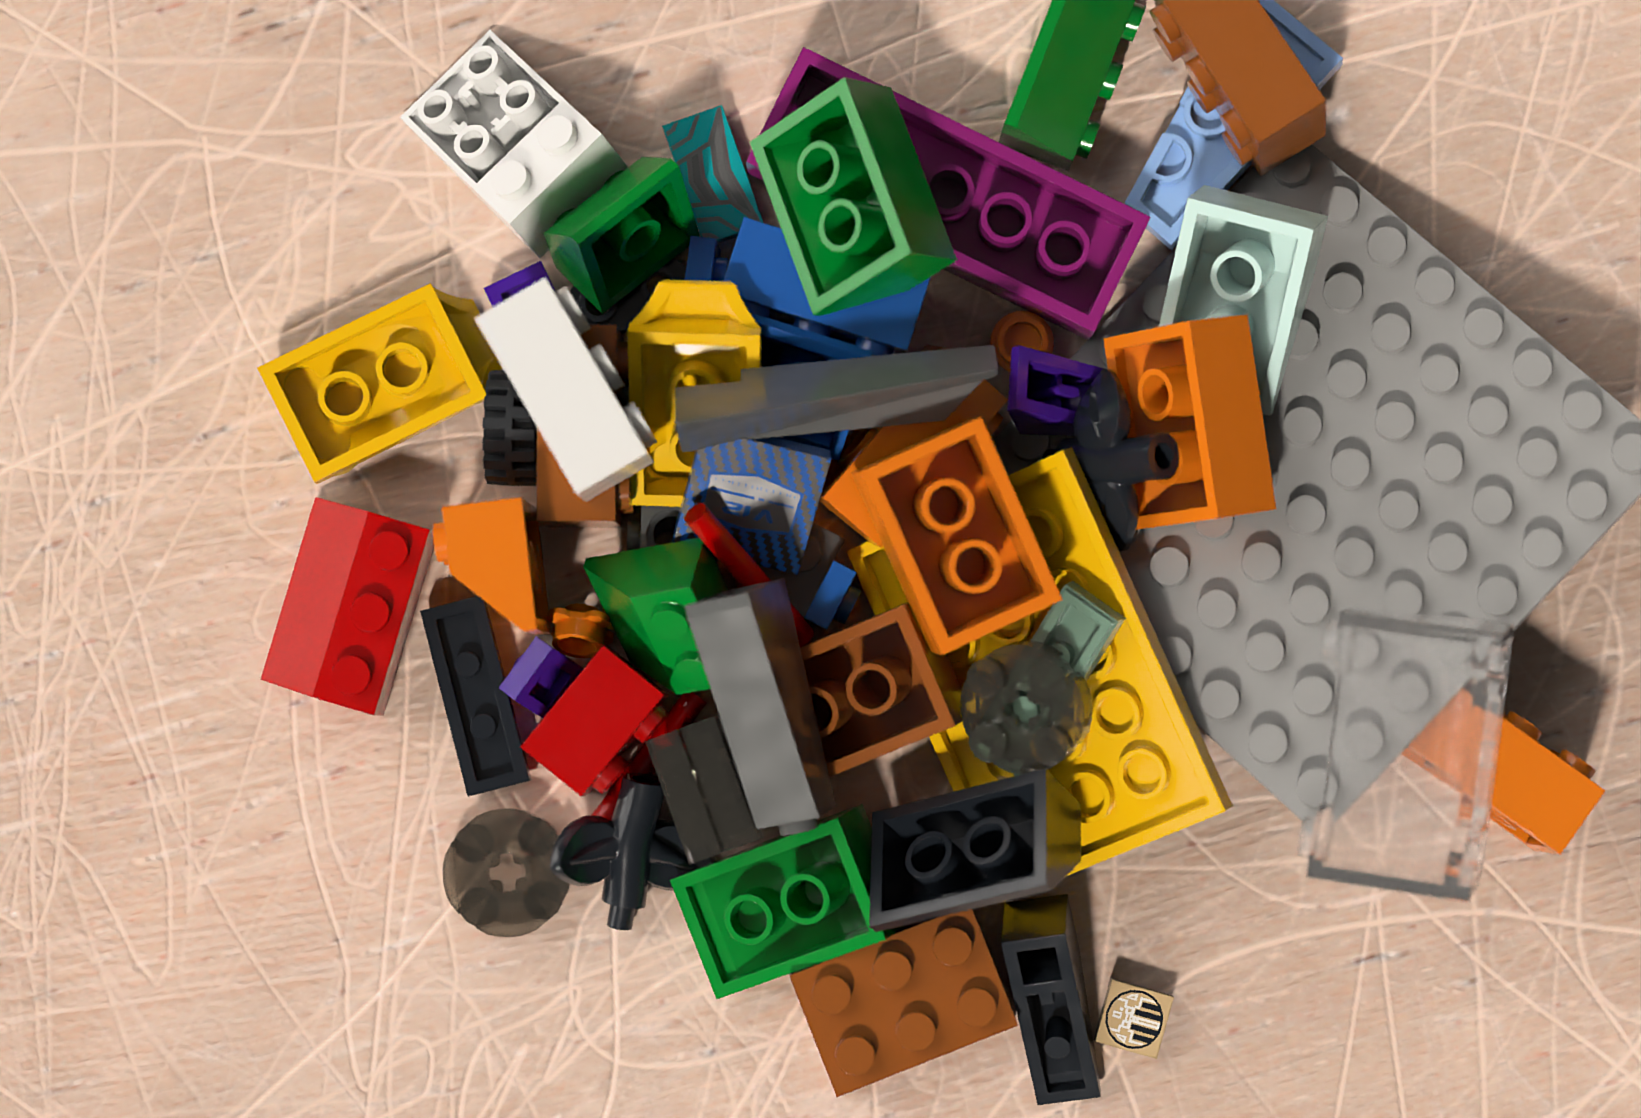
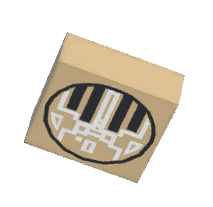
[1093,978,1174,1059]

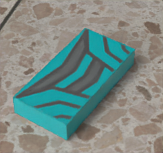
[662,105,763,243]

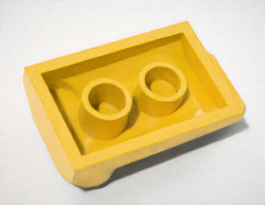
[627,280,761,507]
[257,283,503,485]

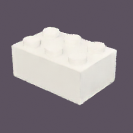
[475,278,657,502]

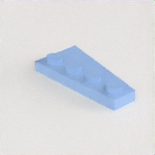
[1124,0,1343,251]

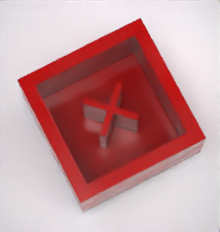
[520,645,670,797]

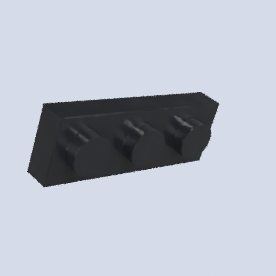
[420,596,532,797]

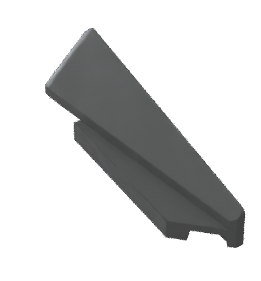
[675,345,998,452]

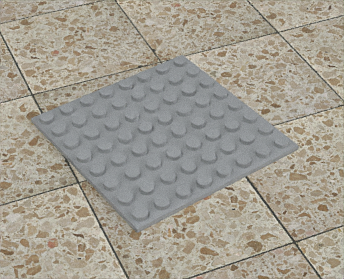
[992,144,1641,837]

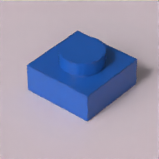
[685,236,730,281]
[804,561,862,630]

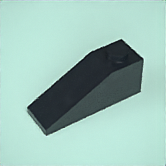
[1001,894,1101,1105]

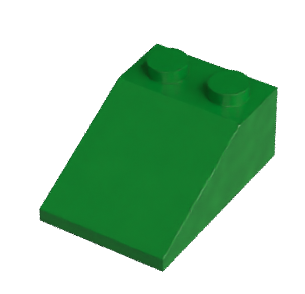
[670,804,906,999]

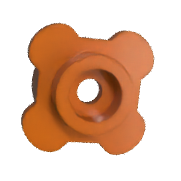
[547,603,614,658]

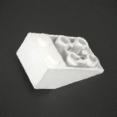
[400,30,628,258]

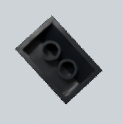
[869,768,1081,932]

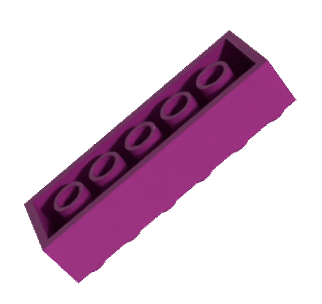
[746,47,1151,341]

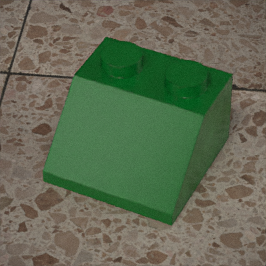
[543,157,700,314]
[583,538,729,695]

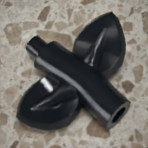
[1042,368,1179,552]
[550,773,716,930]

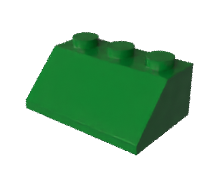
[999,0,1146,171]
[750,77,957,316]

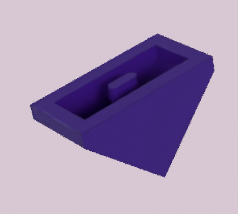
[1007,346,1105,436]

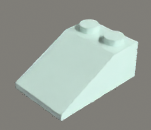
[1159,185,1328,416]

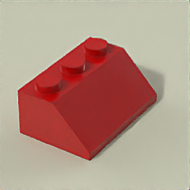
[260,497,434,716]

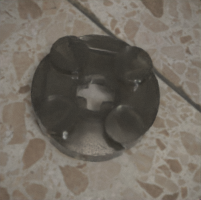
[960,640,1093,774]
[442,808,571,937]

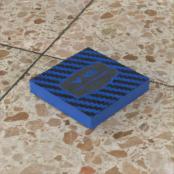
[672,437,831,575]

